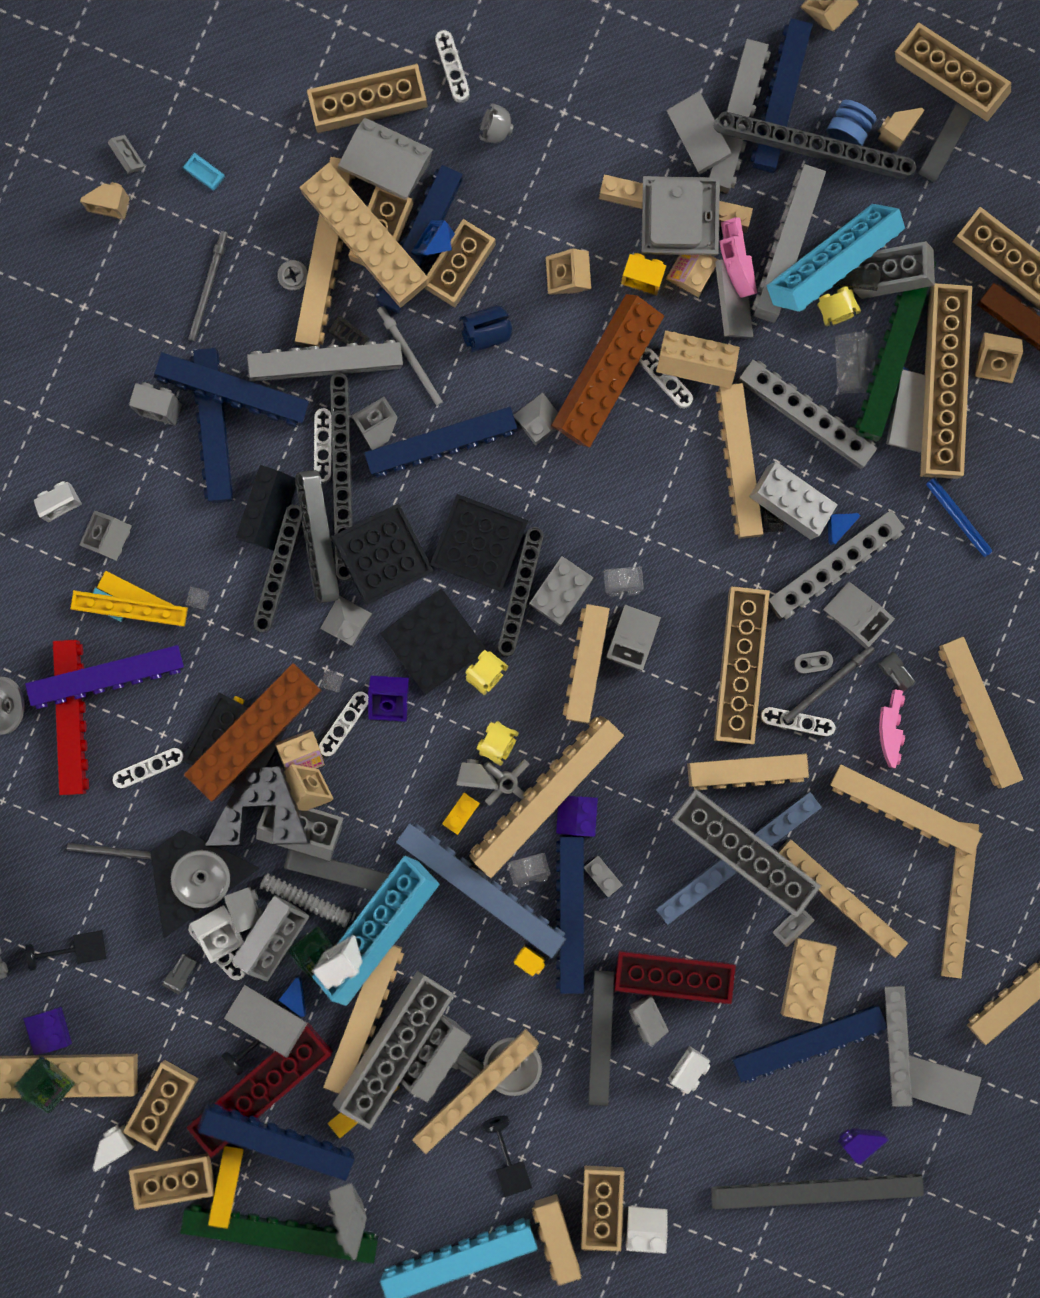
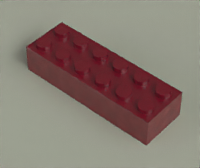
[614,950,736,1004]

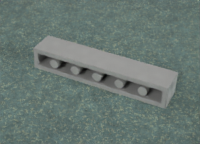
[885,986,913,1106]

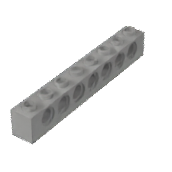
[738,360,877,469]
[768,509,905,620]

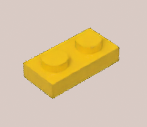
[442,792,480,835]

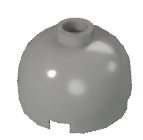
[479,103,513,143]

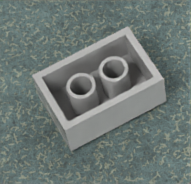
[129,382,182,426]
[529,556,594,627]

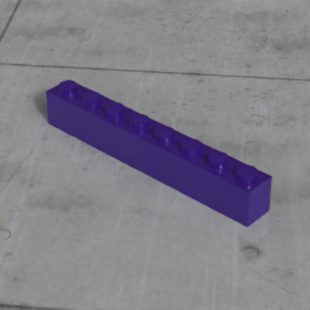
[25,645,184,709]

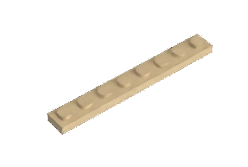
[941,822,979,978]

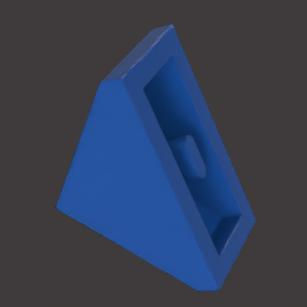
[827,513,860,545]
[279,976,306,1017]

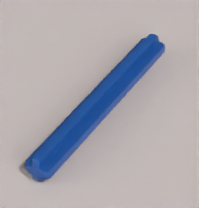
[926,478,992,557]

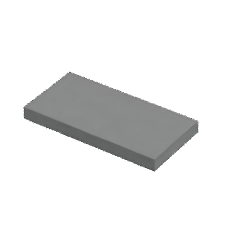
[666,91,733,174]
[715,259,753,339]
[886,369,926,453]
[224,985,307,1057]
[909,1055,982,1115]

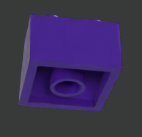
[368,676,409,722]
[556,796,598,837]
[23,1007,72,1056]
[838,1128,888,1165]

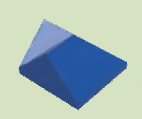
[411,220,455,255]

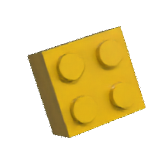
[621,253,666,296]

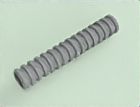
[260,873,352,928]

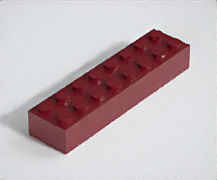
[186,1022,333,1158]

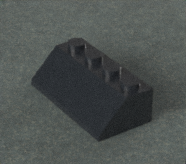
[236,465,296,551]

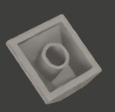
[513,393,558,446]
[352,397,398,450]
[320,596,372,647]
[457,759,499,789]

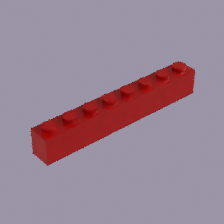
[53,640,89,795]

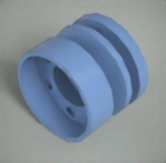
[826,100,877,146]

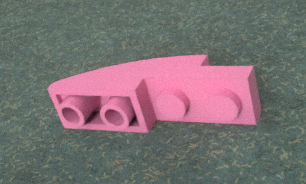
[719,217,757,298]
[879,689,905,768]

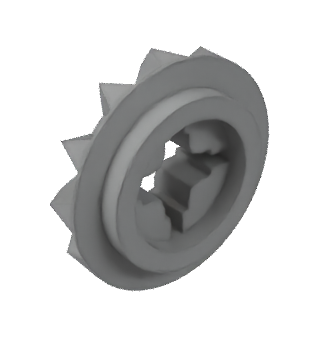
[278,260,308,291]

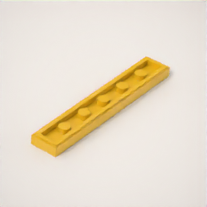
[70,590,188,627]

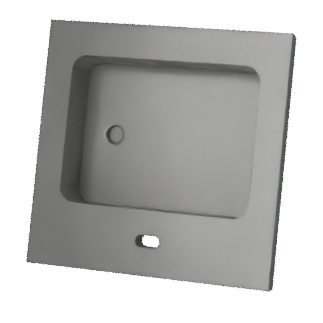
[641,176,720,255]

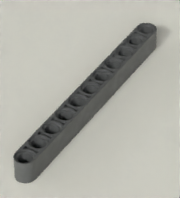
[714,112,916,180]
[330,373,353,582]
[711,1174,924,1209]

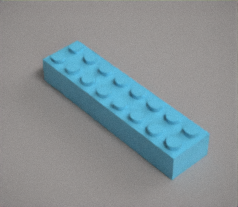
[767,204,905,312]
[312,856,440,1006]
[380,1218,537,1298]

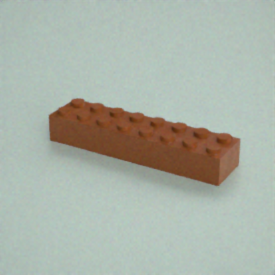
[551,294,664,448]
[184,663,322,802]

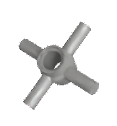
[484,759,530,806]

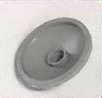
[0,677,25,735]
[171,850,230,908]
[484,1037,542,1096]

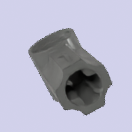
[878,652,915,692]
[162,953,198,995]
[451,1049,484,1078]

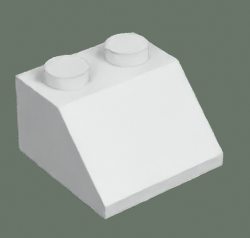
[34,481,82,522]
[189,905,244,963]
[313,935,362,989]
[668,1046,711,1094]
[93,1125,136,1172]
[625,1206,667,1253]

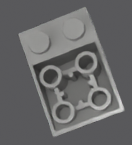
[823,582,895,649]
[605,605,661,672]
[629,995,669,1046]
[329,1183,367,1260]

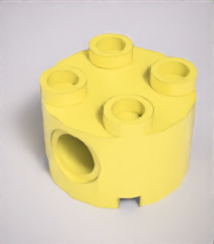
[817,286,861,326]
[465,650,508,695]
[477,721,518,766]

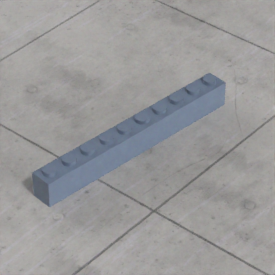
[655,792,822,925]
[396,823,567,958]

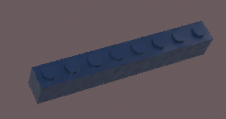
[750,18,813,173]
[376,165,463,314]
[191,348,234,503]
[153,352,309,427]
[364,407,517,478]
[556,837,584,994]
[731,1004,887,1083]
[198,1104,355,1181]

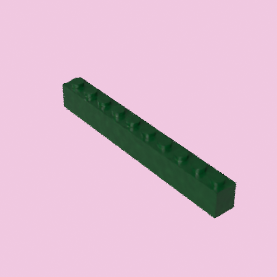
[855,261,937,442]
[180,1204,379,1264]

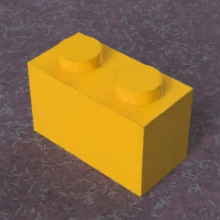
[514,944,545,977]

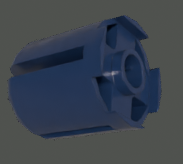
[459,305,512,353]

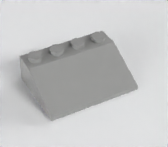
[338,117,433,200]

